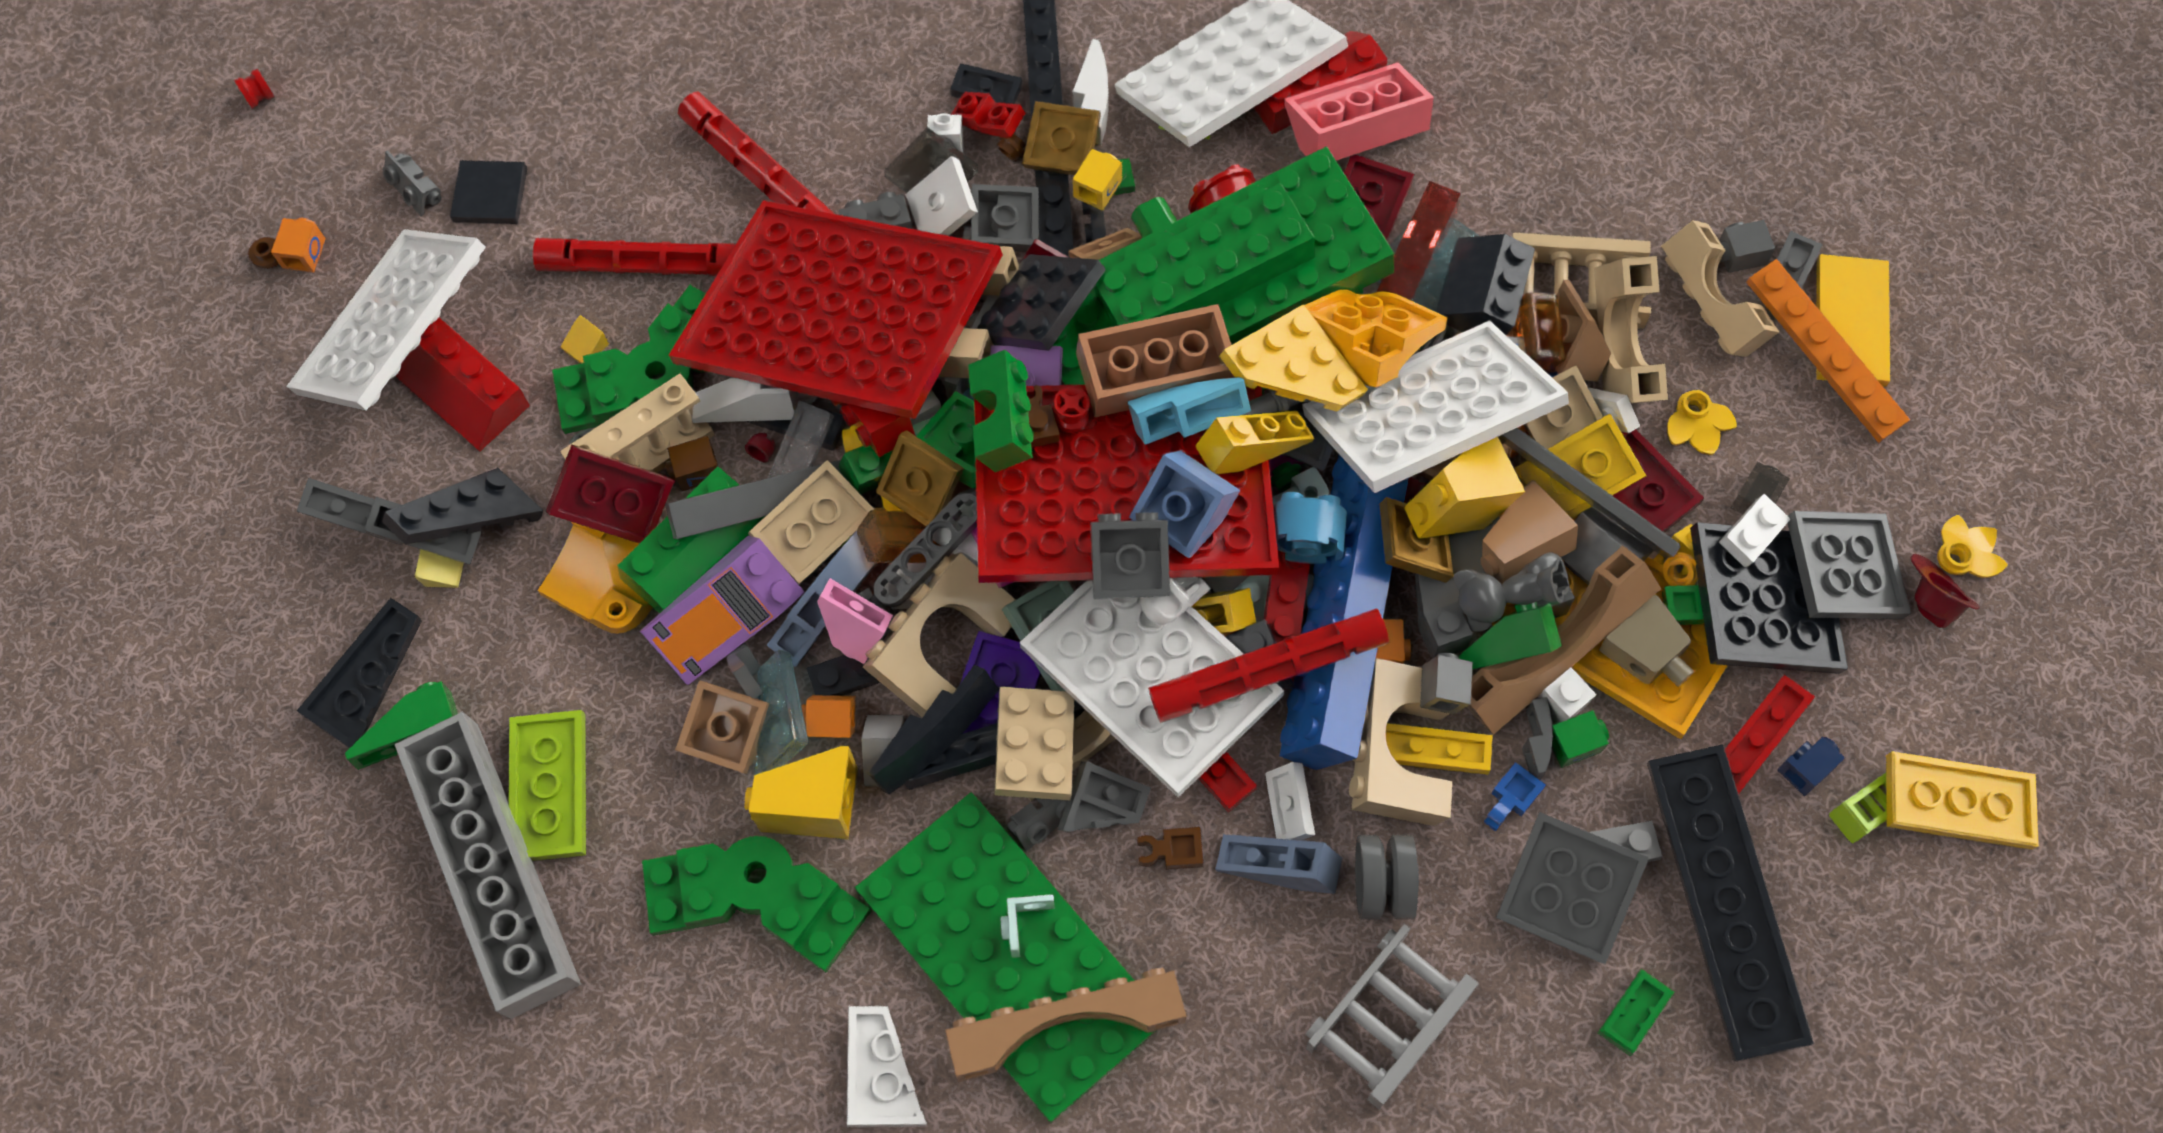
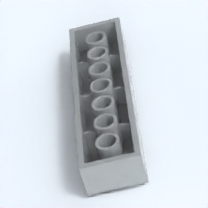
[394,712,581,1019]

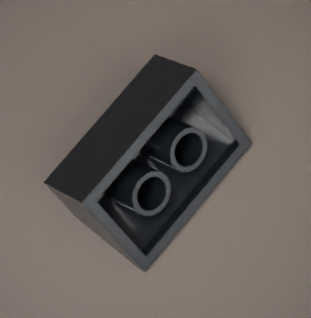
[1435,234,1535,335]

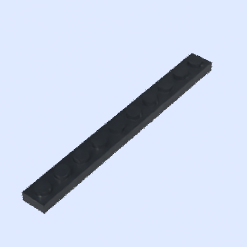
[1023,0,1074,257]

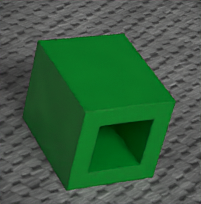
[1552,710,1609,768]

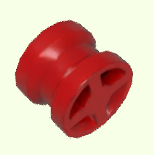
[234,68,275,109]
[1053,387,1090,433]

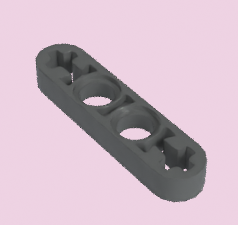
[874,493,977,607]

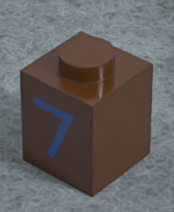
[665,435,719,492]

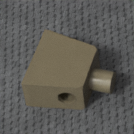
[1599,594,1694,687]

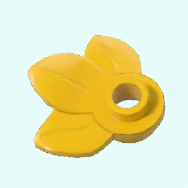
[1667,390,1737,455]
[1937,515,2008,578]

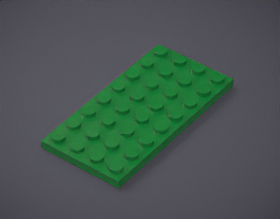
[855,792,1157,1124]

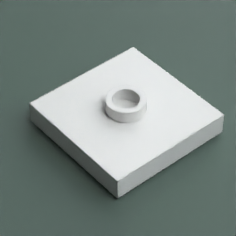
[906,156,978,236]

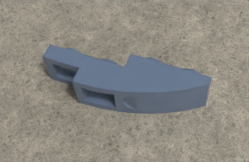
[767,531,885,667]

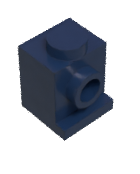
[1777,736,1845,797]

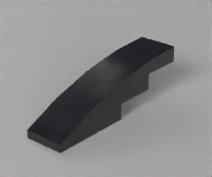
[868,665,999,795]

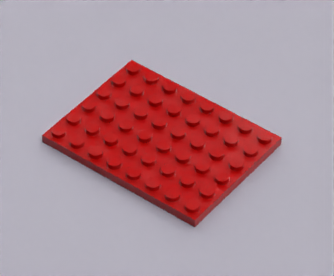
[669,200,1003,419]
[974,385,1279,583]

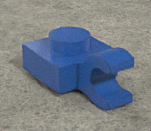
[1484,762,1546,831]

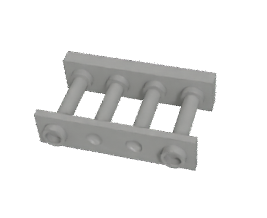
[1305,924,1479,1110]

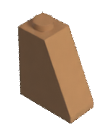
[1480,480,1578,584]

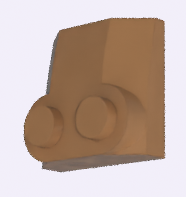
[675,680,769,774]

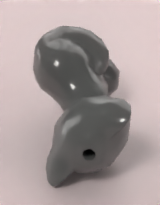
[1453,552,1569,632]

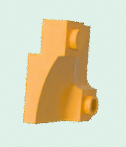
[1304,289,1447,388]
[537,522,653,634]

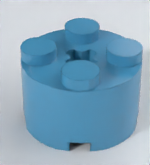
[1273,492,1347,564]

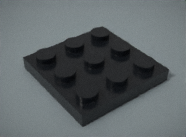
[976,254,1106,351]

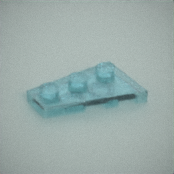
[754,650,809,775]

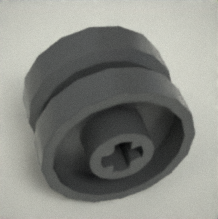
[1355,834,1419,920]

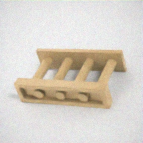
[1512,233,1651,330]
[560,374,715,473]

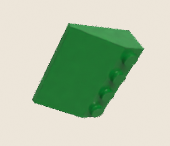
[617,466,766,613]

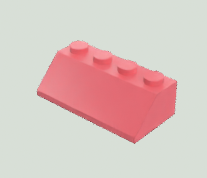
[1284,63,1434,160]

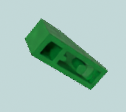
[1458,602,1562,669]
[345,681,458,770]

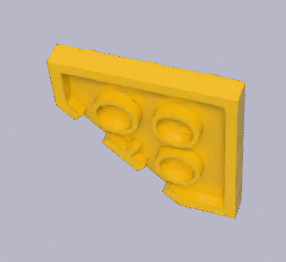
[1219,304,1368,412]

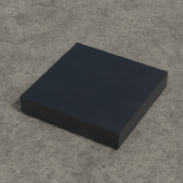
[450,160,527,224]

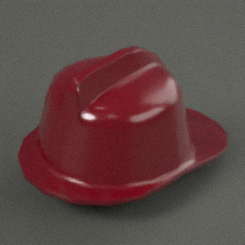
[1910,554,1980,628]

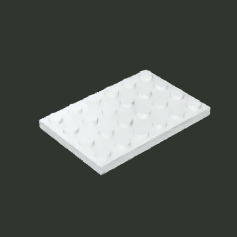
[1115,0,1348,148]
[286,229,486,411]
[1303,320,1569,493]
[1019,580,1284,797]

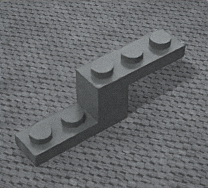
[297,478,482,565]

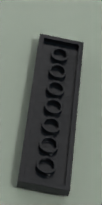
[1647,744,1814,1062]

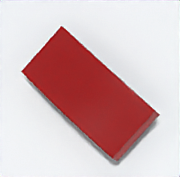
[950,92,1026,138]

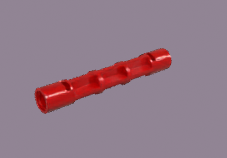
[677,92,835,214]
[533,238,736,276]
[1148,608,1389,723]

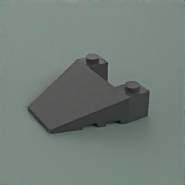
[1415,517,1575,659]

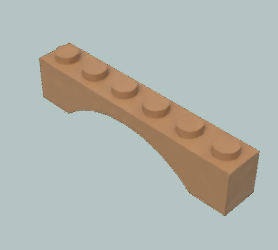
[1467,546,1661,735]
[945,968,1187,1082]

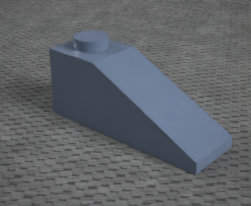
[1215,834,1342,894]

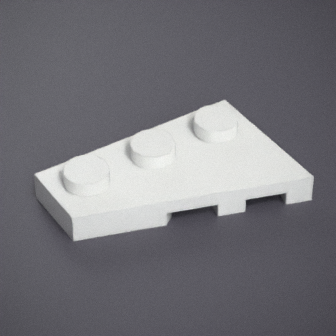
[847,1006,926,1127]

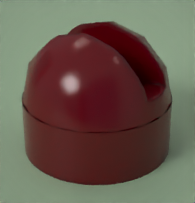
[745,432,776,463]

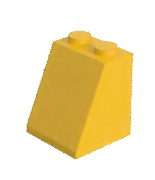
[1404,437,1525,539]
[744,746,858,839]

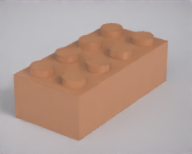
[1076,304,1235,417]

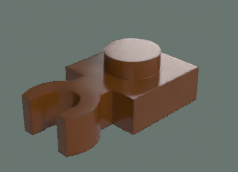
[1028,385,1060,447]
[1137,827,1204,870]

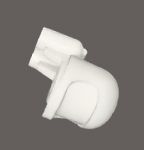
[1140,577,1210,625]

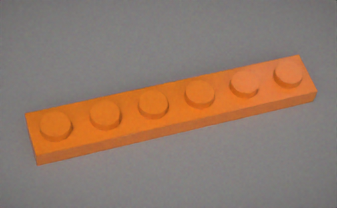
[1746,259,1910,443]

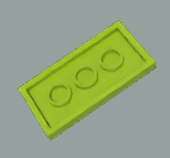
[509,710,586,861]

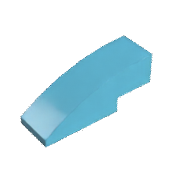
[1128,377,1251,445]

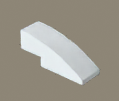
[1073,39,1109,145]

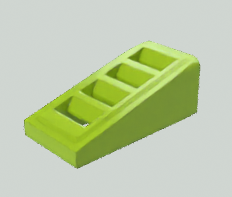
[1829,773,1887,843]

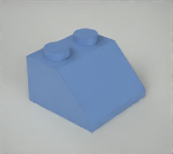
[1129,451,1240,558]

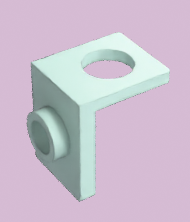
[1001,895,1054,958]

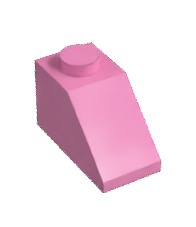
[817,578,893,664]

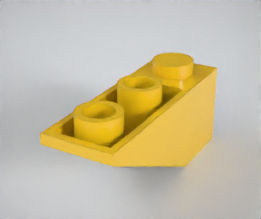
[1195,411,1315,474]

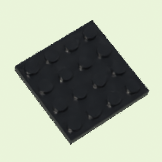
[1690,522,1848,674]

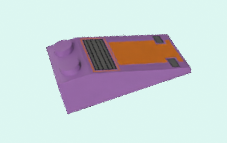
[640,536,805,685]

